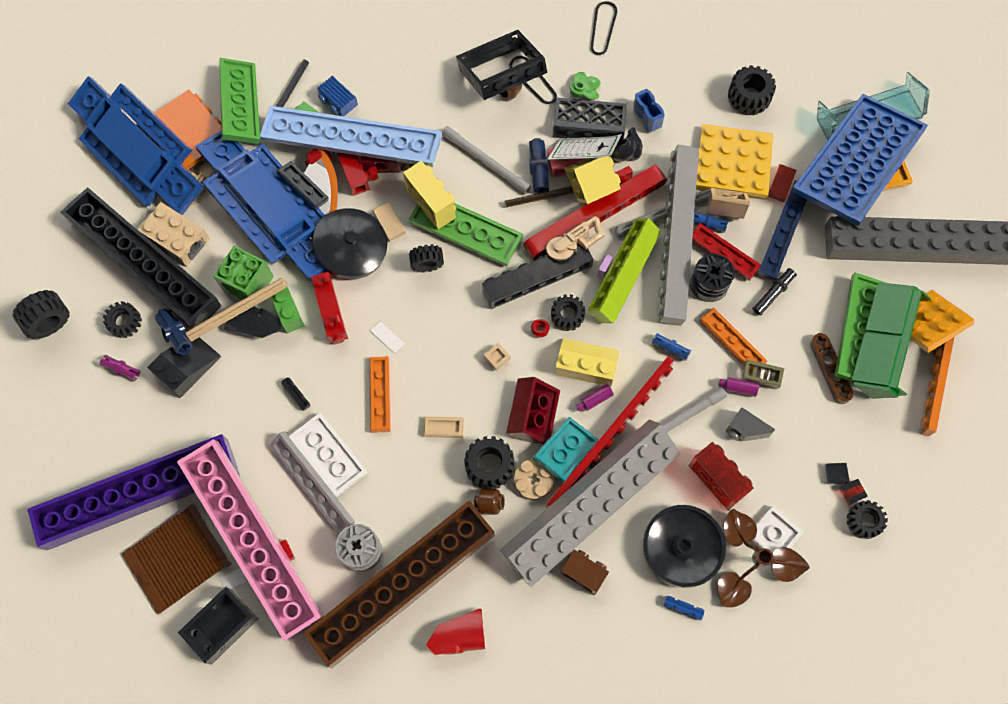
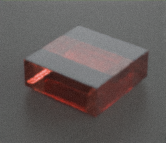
[839,479,868,506]

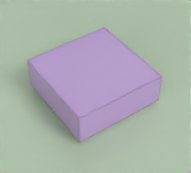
[597,254,613,279]

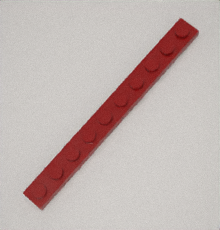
[546,356,674,509]

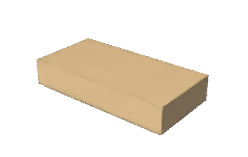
[373,202,406,241]
[424,417,464,438]

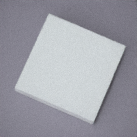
[752,506,804,553]

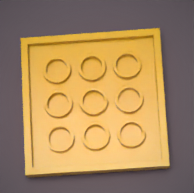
[696,124,773,199]

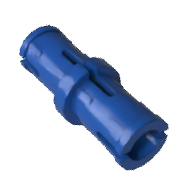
[694,211,728,233]
[652,333,692,361]

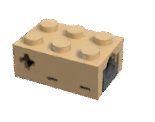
[138,202,210,267]

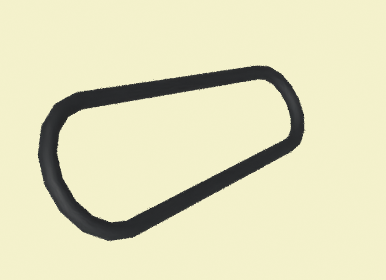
[591,1,617,55]
[509,56,557,104]

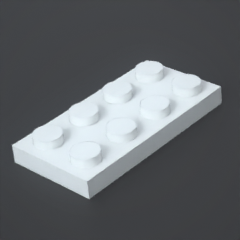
[289,413,368,498]

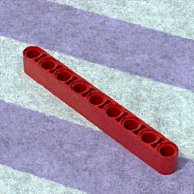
[523,165,668,261]

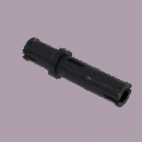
[752,268,797,316]

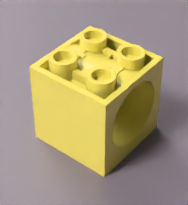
[565,156,621,204]

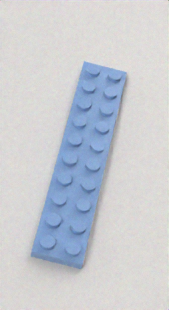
[260,106,442,167]

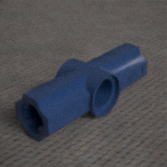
[529,138,549,193]
[155,308,193,356]

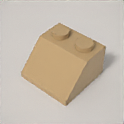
[706,188,750,220]

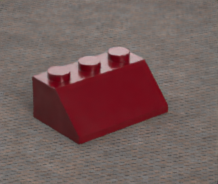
[506,377,560,445]

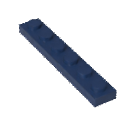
[757,180,807,281]

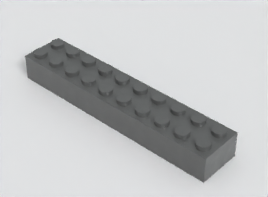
[825,216,1008,265]

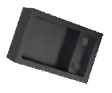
[177,587,259,665]

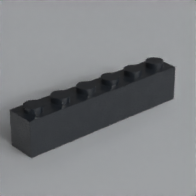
[482,244,594,309]

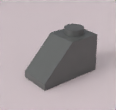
[725,407,775,442]

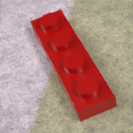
[692,223,761,281]

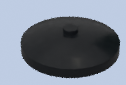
[312,208,388,279]
[643,505,726,588]

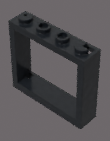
[456,30,548,100]

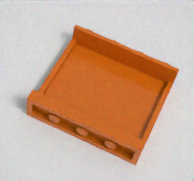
[137,89,222,170]

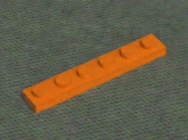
[920,337,954,436]

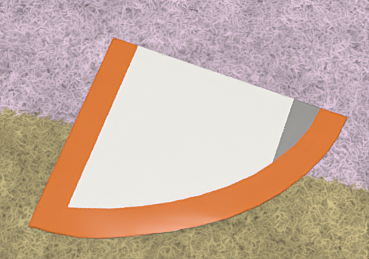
[304,149,338,215]

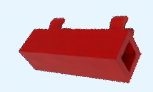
[336,152,379,196]
[311,272,348,344]

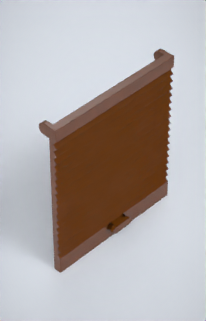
[122,504,232,614]

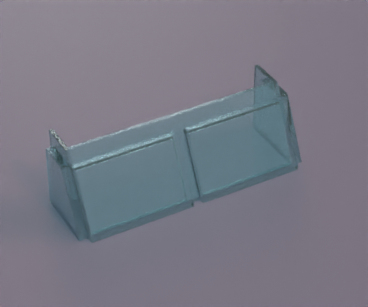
[817,72,930,141]

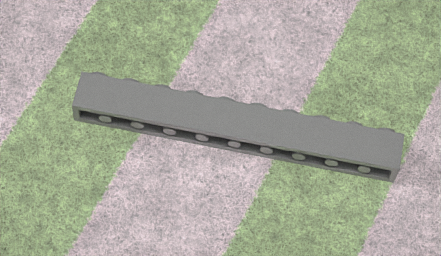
[657,144,699,326]

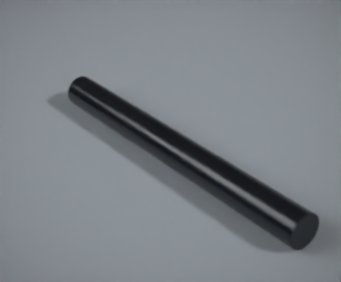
[276,59,309,107]

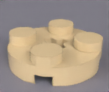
[514,460,554,500]

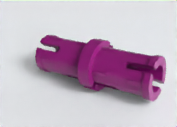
[99,354,141,381]

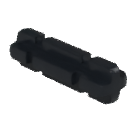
[281,377,310,411]

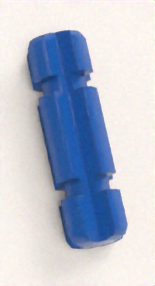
[664,596,705,620]

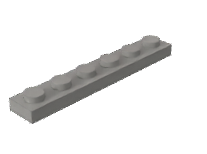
[269,431,355,534]

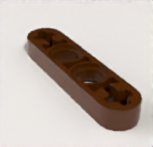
[810,333,853,404]

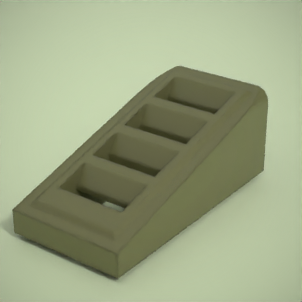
[741,359,785,389]

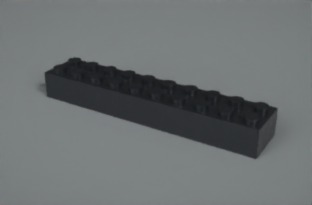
[60,187,222,328]

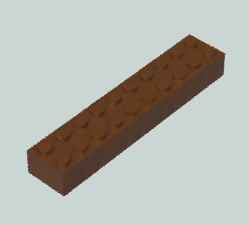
[303,501,495,668]

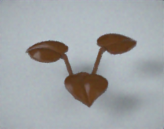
[717,509,810,608]

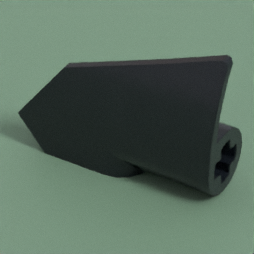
[224,306,281,338]

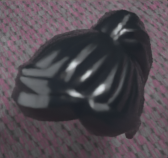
[610,127,643,162]

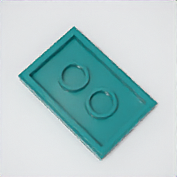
[533,416,599,483]

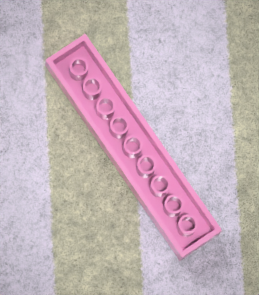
[177,439,323,641]

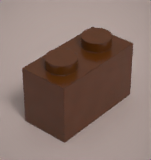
[560,550,609,595]

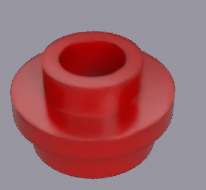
[531,319,550,338]

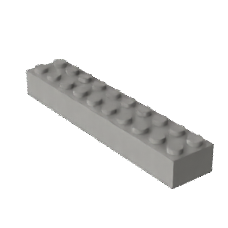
[500,419,681,587]

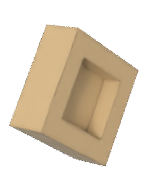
[484,343,511,371]

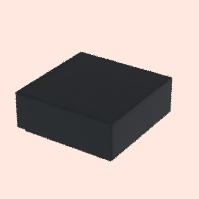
[825,463,850,485]

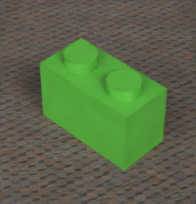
[271,287,305,334]

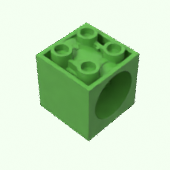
[213,246,274,300]

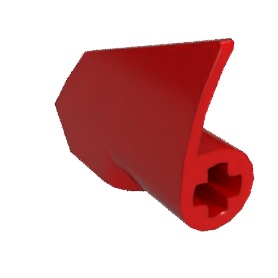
[426,608,485,655]

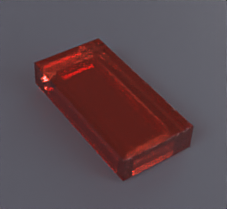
[768,164,797,202]

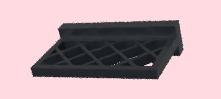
[552,98,627,142]

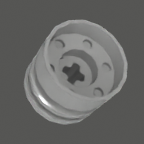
[335,524,382,572]

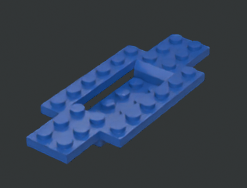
[67,76,204,215]
[196,130,326,282]

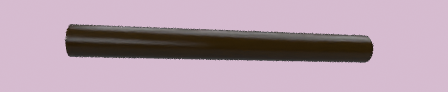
[505,186,574,208]

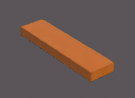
[699,307,767,374]
[370,356,391,433]

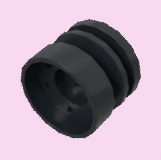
[690,253,735,302]

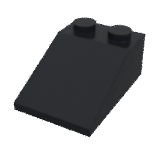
[147,337,222,398]

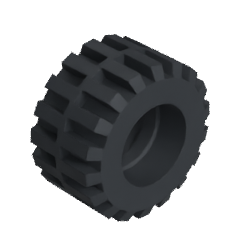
[728,65,776,115]
[12,290,70,339]
[464,436,514,489]

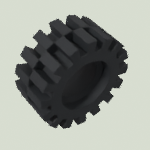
[409,244,444,272]
[551,294,585,331]
[103,301,142,338]
[846,500,888,539]

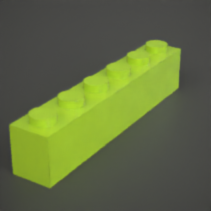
[587,218,661,324]

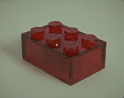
[688,441,754,511]

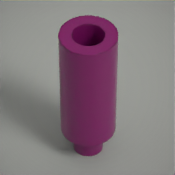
[718,377,759,397]
[576,383,614,412]

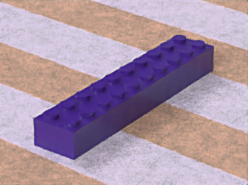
[27,434,240,551]

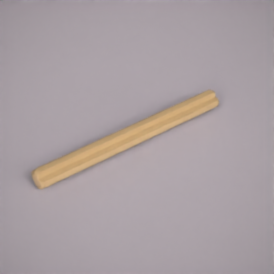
[186,278,287,341]

